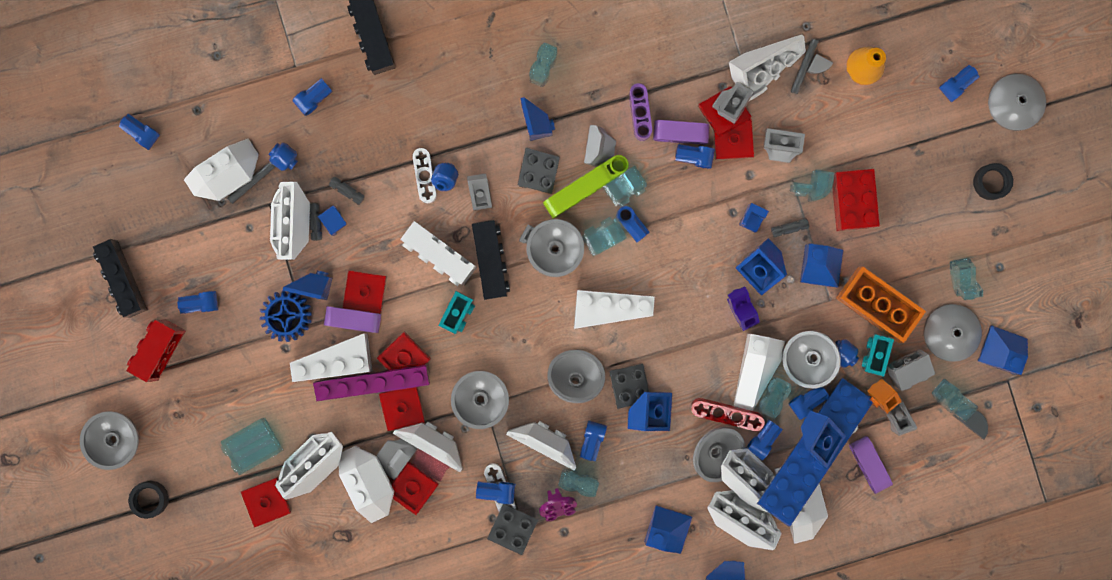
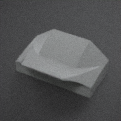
[712,82,754,124]
[584,125,616,167]
[764,128,805,163]
[376,439,418,480]

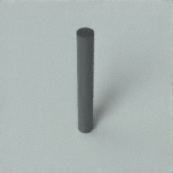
[790,39,819,94]
[227,162,275,204]

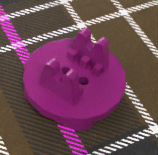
[539,488,577,521]

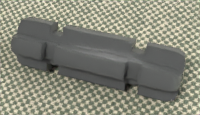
[329,177,365,205]
[309,203,322,241]
[771,219,809,237]

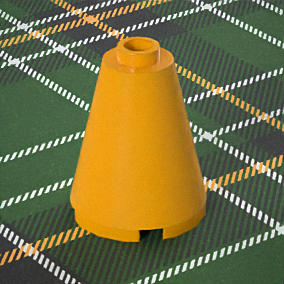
[846,47,886,85]

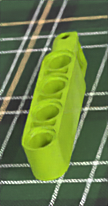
[543,155,629,219]

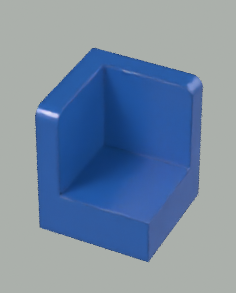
[739,203,769,233]
[318,205,347,236]

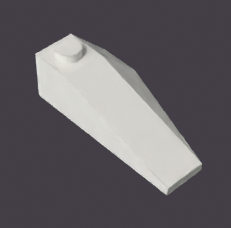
[729,34,806,101]
[733,334,785,411]

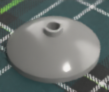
[988,74,1046,131]
[526,219,584,277]
[924,304,982,362]
[783,331,841,389]
[547,350,605,403]
[451,371,509,429]
[80,411,139,470]
[693,427,745,482]

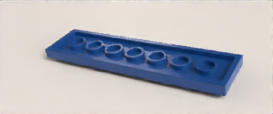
[756,378,873,527]

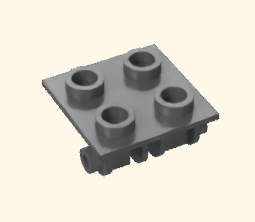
[518,148,560,194]
[609,364,649,409]
[487,504,538,555]

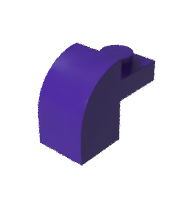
[727,286,760,331]

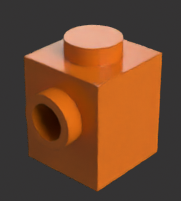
[867,379,902,414]

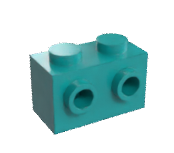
[438,291,475,334]
[861,334,894,377]

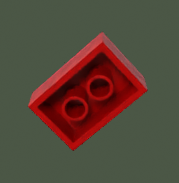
[831,169,880,231]
[126,320,186,382]

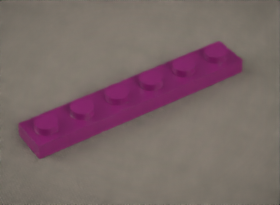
[313,365,430,402]

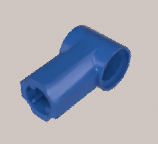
[939,65,979,102]
[292,78,333,116]
[119,114,160,150]
[675,144,715,169]
[616,206,650,243]
[177,291,218,314]
[788,387,829,420]
[746,420,783,460]
[580,421,607,462]
[476,481,516,504]

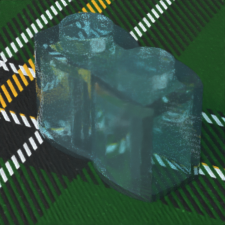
[529,42,557,87]
[603,166,648,207]
[582,217,627,257]
[758,377,791,419]
[558,469,599,497]

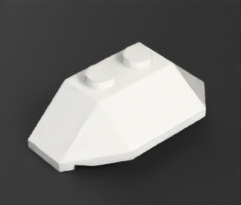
[184,139,259,201]
[270,182,310,260]
[506,421,576,471]
[393,422,463,472]
[275,432,343,500]
[339,446,394,523]
[721,448,774,513]
[774,467,828,544]
[707,490,782,550]

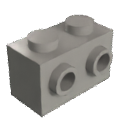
[887,349,935,391]

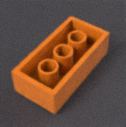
[836,266,926,343]

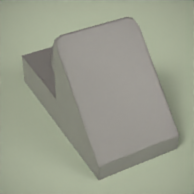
[467,174,492,210]
[885,397,917,436]

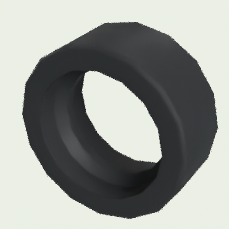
[973,163,1014,200]
[128,480,169,519]

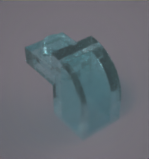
[790,170,834,202]
[950,257,983,300]
[932,379,978,423]

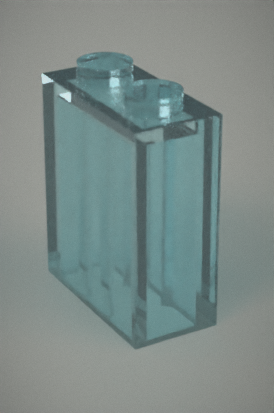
[221,417,284,475]

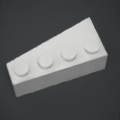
[400,221,477,286]
[574,290,655,329]
[290,333,372,382]

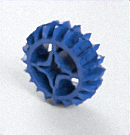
[260,290,312,342]

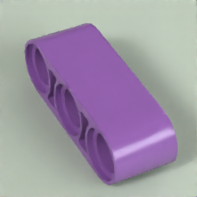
[629,83,652,141]
[653,120,710,145]
[324,306,382,333]
[849,436,893,494]

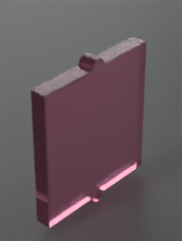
[412,449,450,482]

